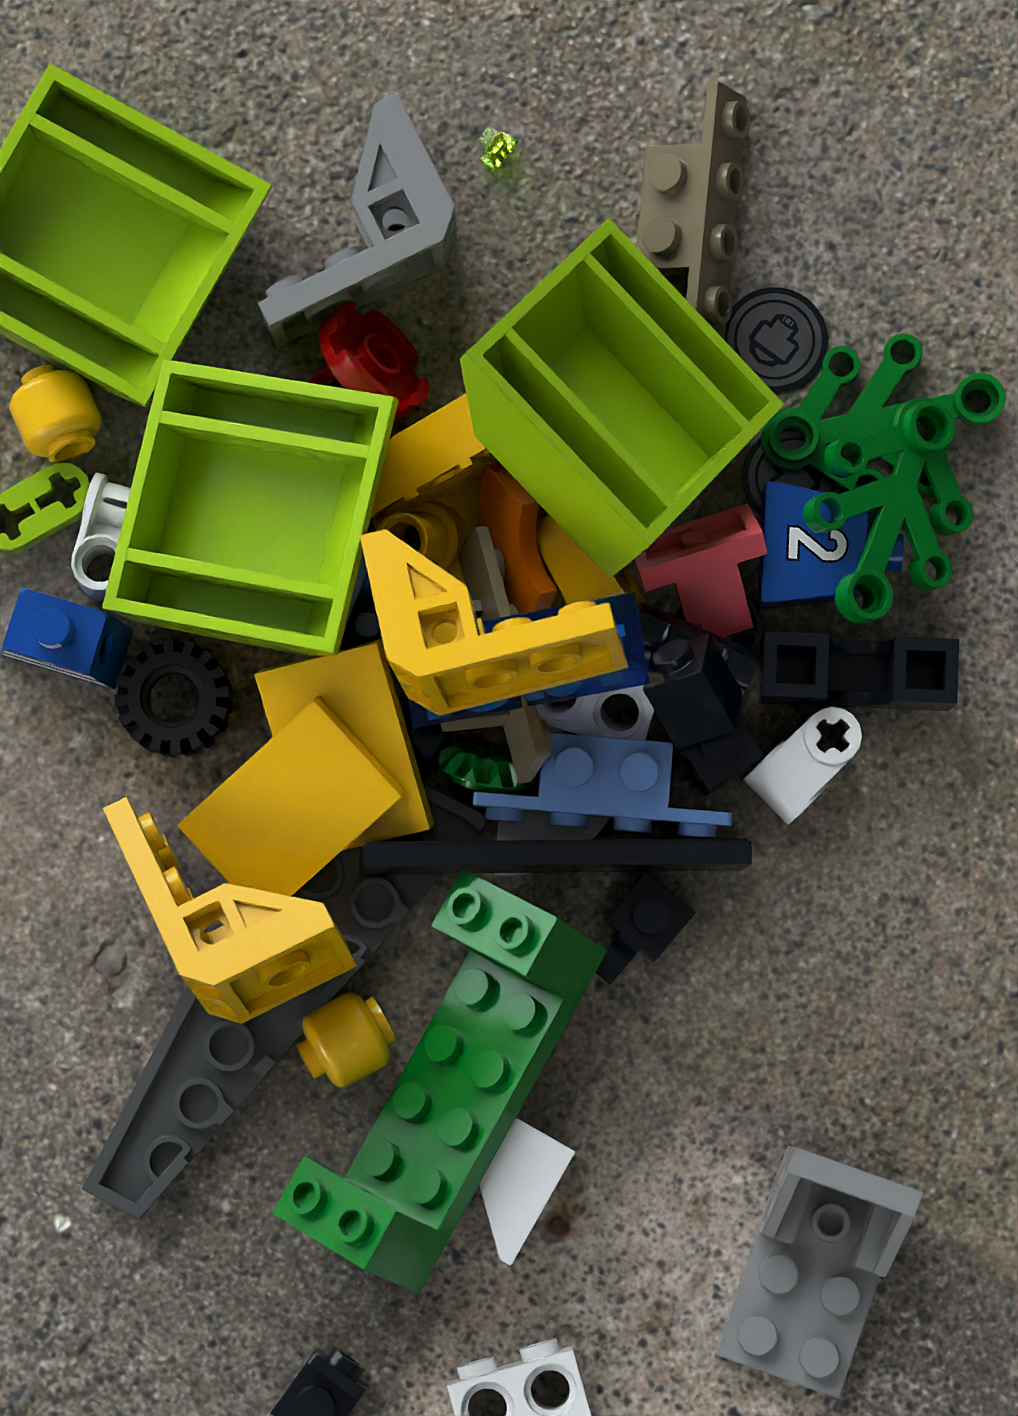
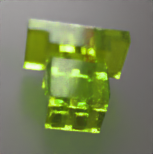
[477,125,518,171]

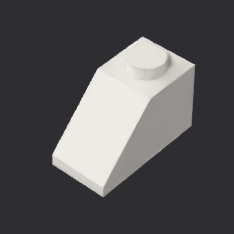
[479,1117,575,1266]

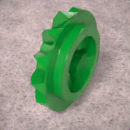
[436,738,538,794]

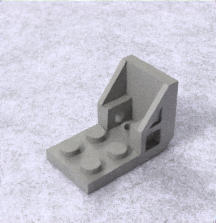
[258,93,457,350]
[715,1146,923,1399]

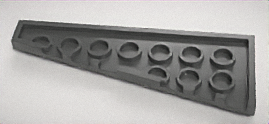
[81,784,487,1219]

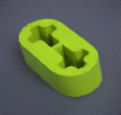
[0,462,91,555]

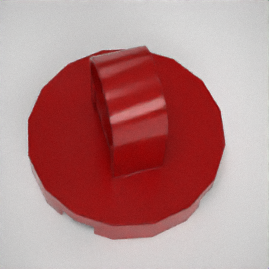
[309,301,429,420]

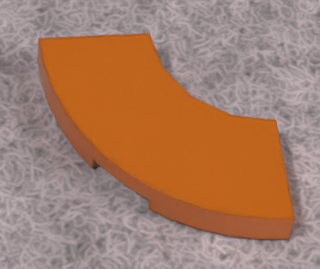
[478,462,558,622]

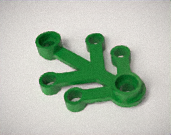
[761,333,1006,497]
[803,397,973,624]

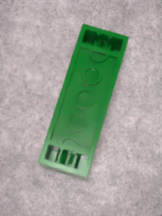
[272,869,608,1294]

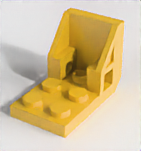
[360,529,629,716]
[103,797,358,1024]

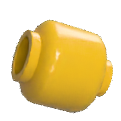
[9,364,103,463]
[296,992,397,1088]

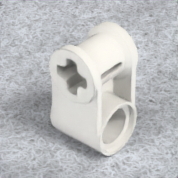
[71,473,131,601]
[743,707,862,825]

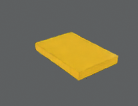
[254,639,434,851]
[177,696,406,896]

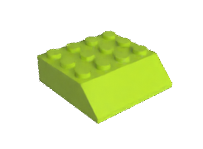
[0,63,272,407]
[460,218,785,578]
[102,359,399,656]

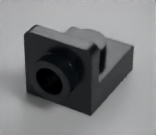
[270,1347,369,1416]

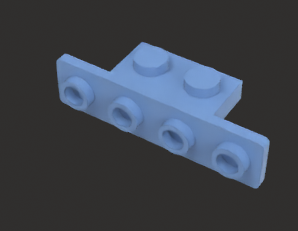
[473,733,732,838]

